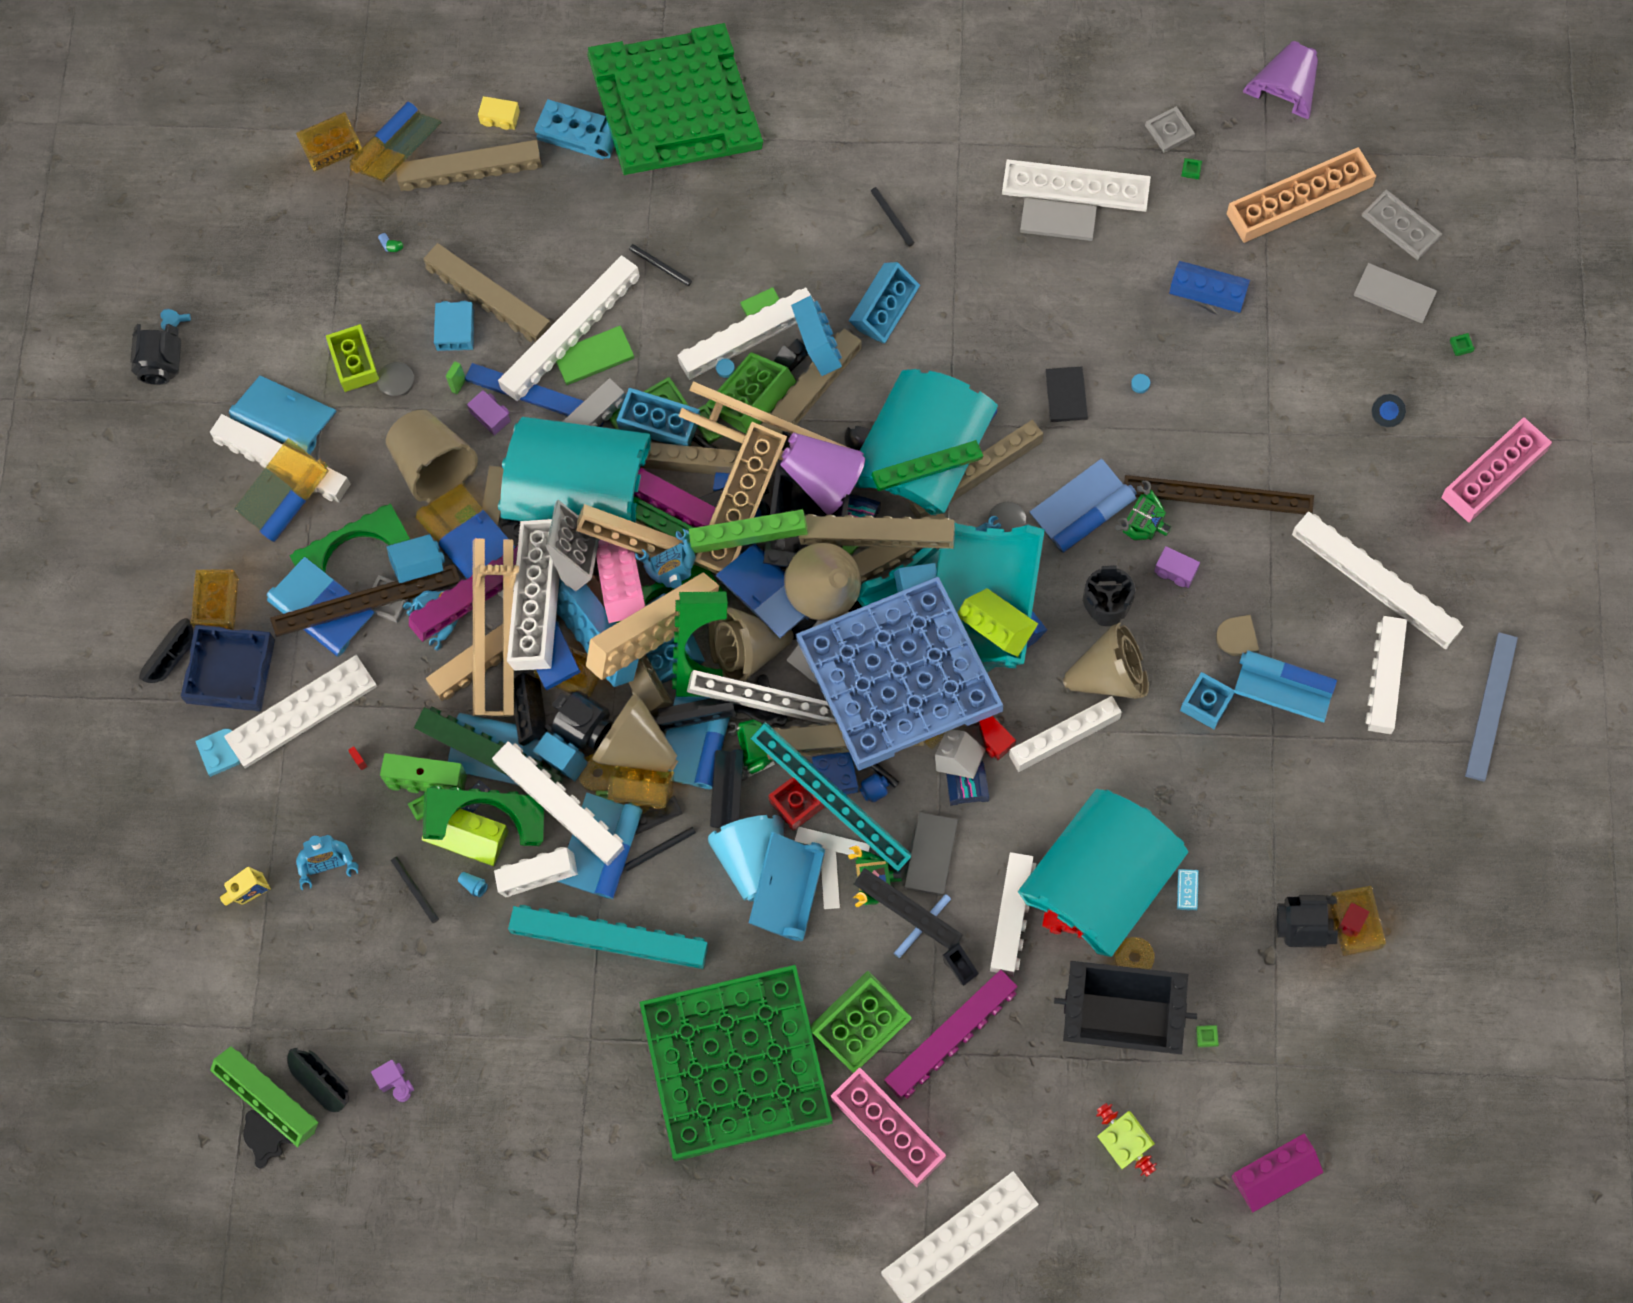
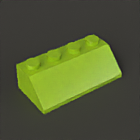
[957,588,1038,657]
[422,809,509,867]

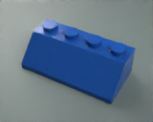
[1169,261,1250,313]

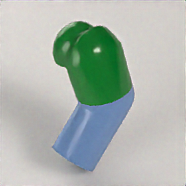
[378,233,403,252]

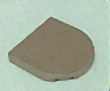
[1216,615,1259,656]

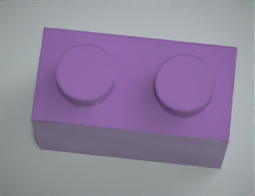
[467,390,510,436]
[1154,546,1200,588]

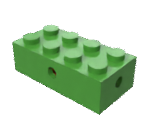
[380,753,467,793]

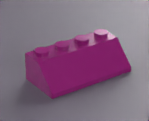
[1231,1133,1324,1213]

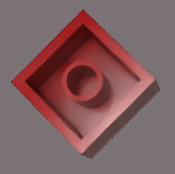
[768,777,824,831]

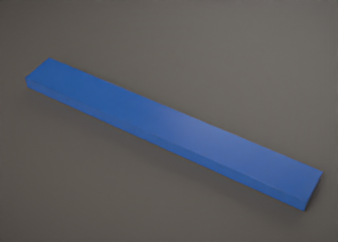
[465,363,603,427]

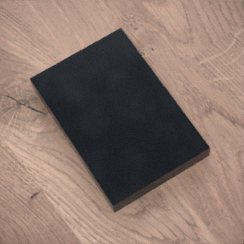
[1045,366,1088,422]

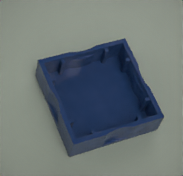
[181,625,275,711]

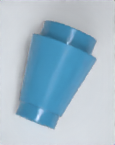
[458,872,488,897]

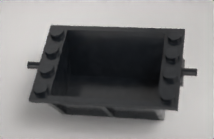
[763,460,849,570]
[1054,961,1197,1055]

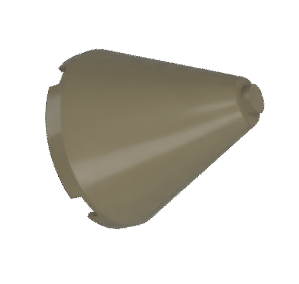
[784,543,861,620]
[709,607,794,682]
[1063,623,1149,699]
[592,694,679,772]

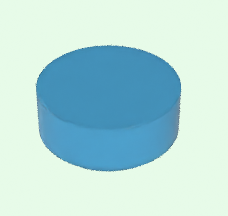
[716,359,735,378]
[1131,374,1150,393]

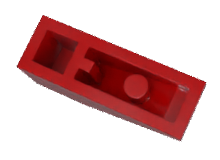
[977,716,1016,761]

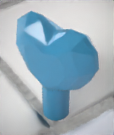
[161,309,191,330]

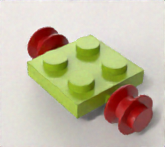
[1096,1103,1157,1177]

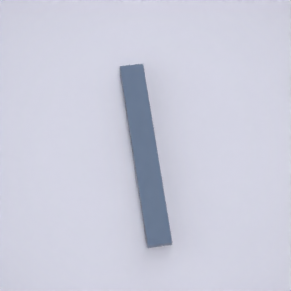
[1465,633,1518,782]

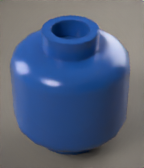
[859,774,890,803]

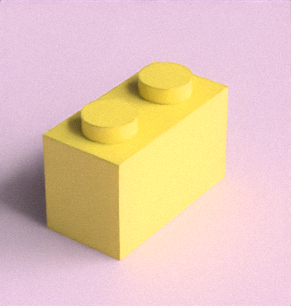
[478,96,520,130]

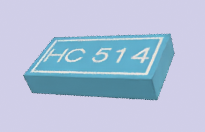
[1177,869,1198,911]

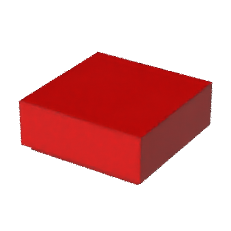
[348,746,368,770]

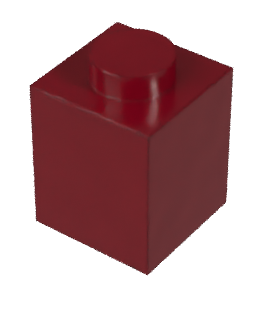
[1338,902,1370,937]

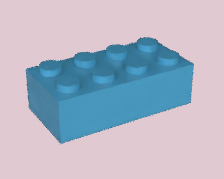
[791,295,842,376]
[616,388,700,446]

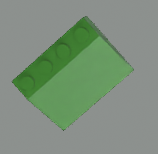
[706,352,797,433]
[810,971,912,1073]

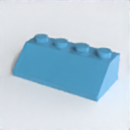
[849,262,920,343]

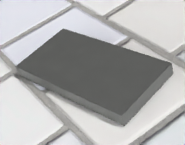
[905,812,958,896]

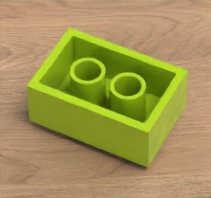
[326,324,379,392]

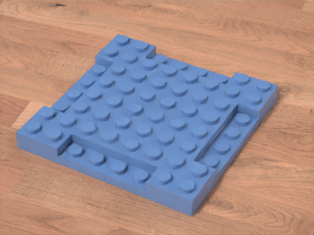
[796,577,1003,771]

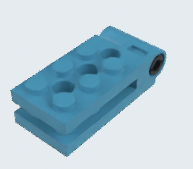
[535,99,615,160]

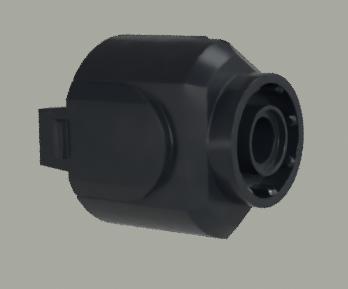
[130,324,181,385]
[1082,565,1135,626]
[545,690,613,750]
[1277,895,1338,948]

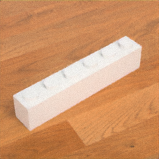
[1365,616,1407,734]
[1009,696,1122,772]
[990,852,1036,976]

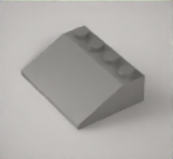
[546,500,599,591]

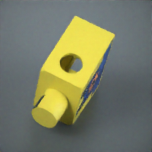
[220,867,271,906]

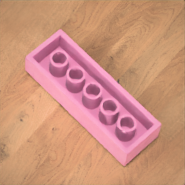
[1441,418,1552,523]
[596,540,645,623]
[831,1068,946,1187]

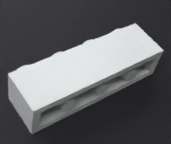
[494,847,578,897]

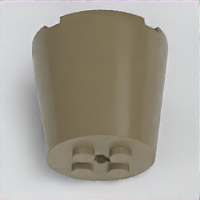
[386,410,478,503]

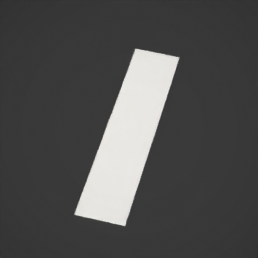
[795,827,870,855]
[821,849,840,909]

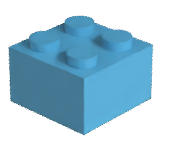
[1180,672,1235,730]
[533,732,588,781]

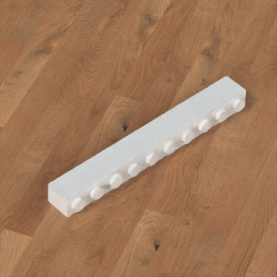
[498,255,640,401]
[1292,511,1463,649]

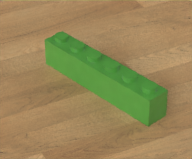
[689,509,808,553]
[210,1046,318,1147]

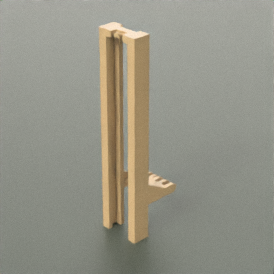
[678,381,848,460]
[473,538,519,717]

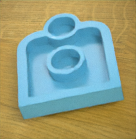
[195,729,241,777]

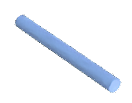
[894,894,951,958]

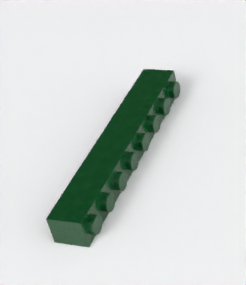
[414,706,564,784]

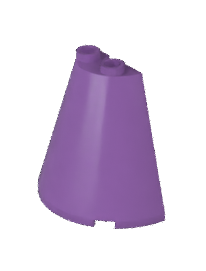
[1243,41,1318,119]
[780,432,865,515]

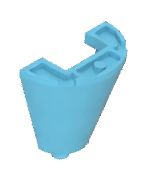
[708,815,784,901]

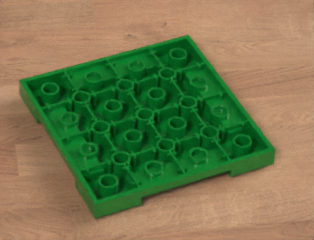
[587,23,763,175]
[639,965,833,1162]

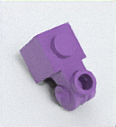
[371,1060,414,1102]

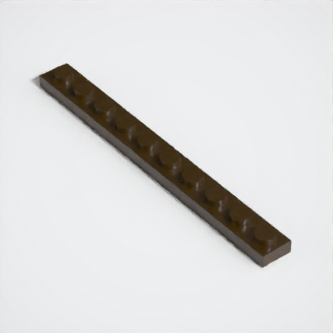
[1124,475,1314,515]
[270,564,460,637]

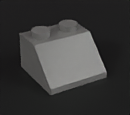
[935,729,985,779]

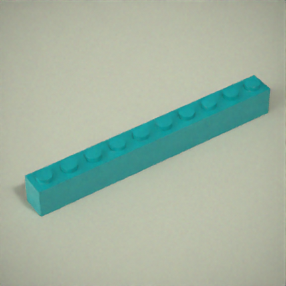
[751,722,911,871]
[508,905,708,969]

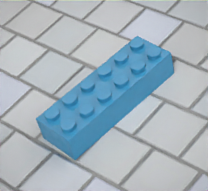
[556,582,639,687]

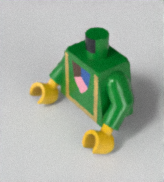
[848,845,902,907]

